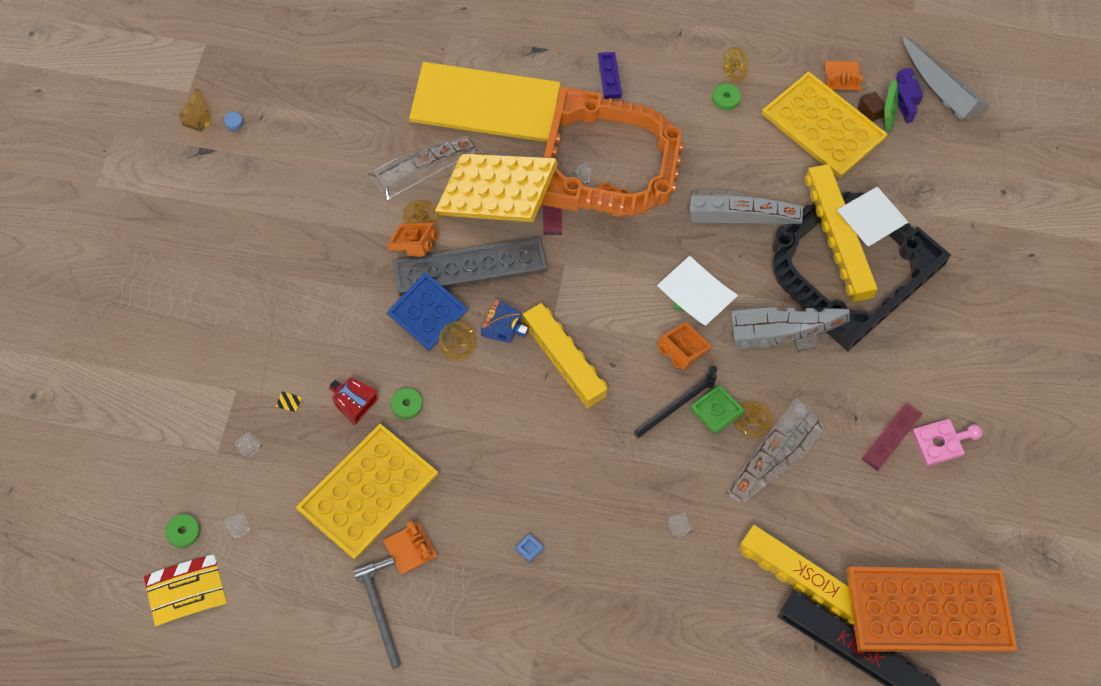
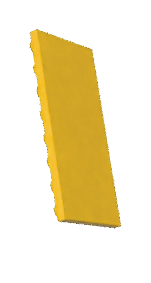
[409,62,561,142]

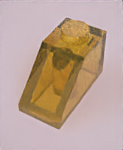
[179,88,210,132]

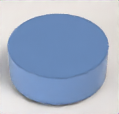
[224,112,243,130]

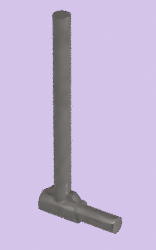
[353,557,400,669]

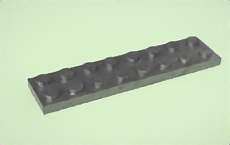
[393,237,547,296]

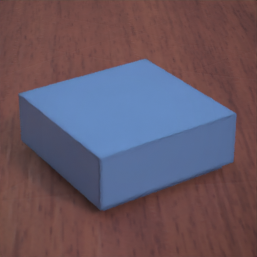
[515,534,544,563]

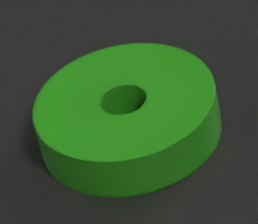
[712,84,741,111]
[391,388,422,420]
[165,514,200,548]

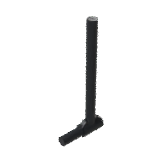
[634,366,717,438]

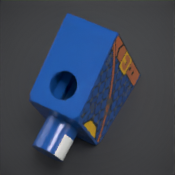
[481,298,529,343]

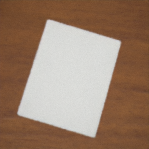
[837,187,908,247]

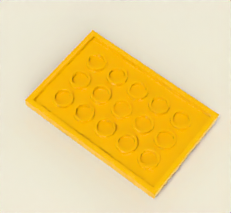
[761,71,888,179]
[435,154,558,222]
[296,424,439,561]

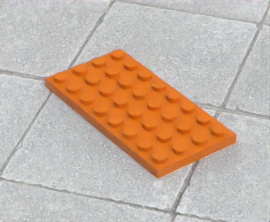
[846,567,1018,652]

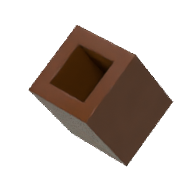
[858,91,885,122]

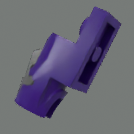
[896,68,925,123]

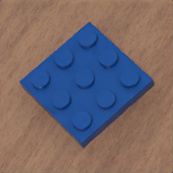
[387,272,468,351]

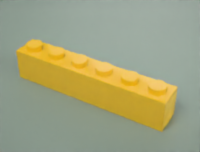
[522,303,608,409]

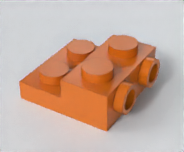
[387,222,439,257]
[657,321,713,371]

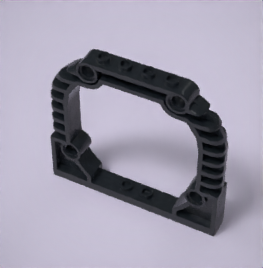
[772,191,951,352]

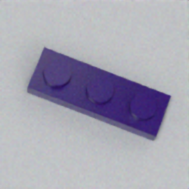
[598,52,622,99]

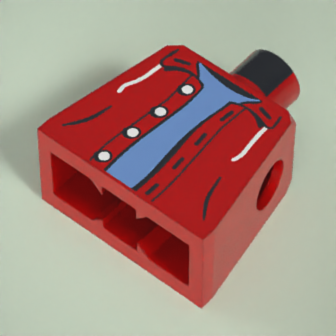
[329,378,379,426]

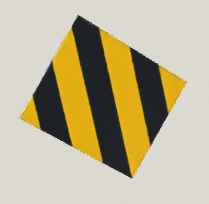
[275,391,302,412]

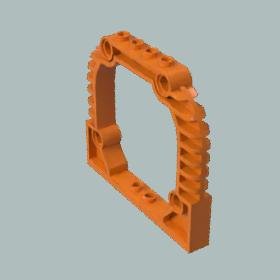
[541,86,684,217]

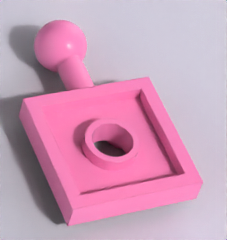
[912,419,983,467]

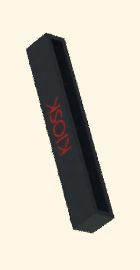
[777,591,941,686]

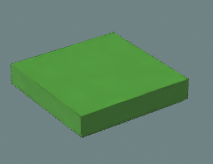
[884,81,898,132]
[690,384,745,435]

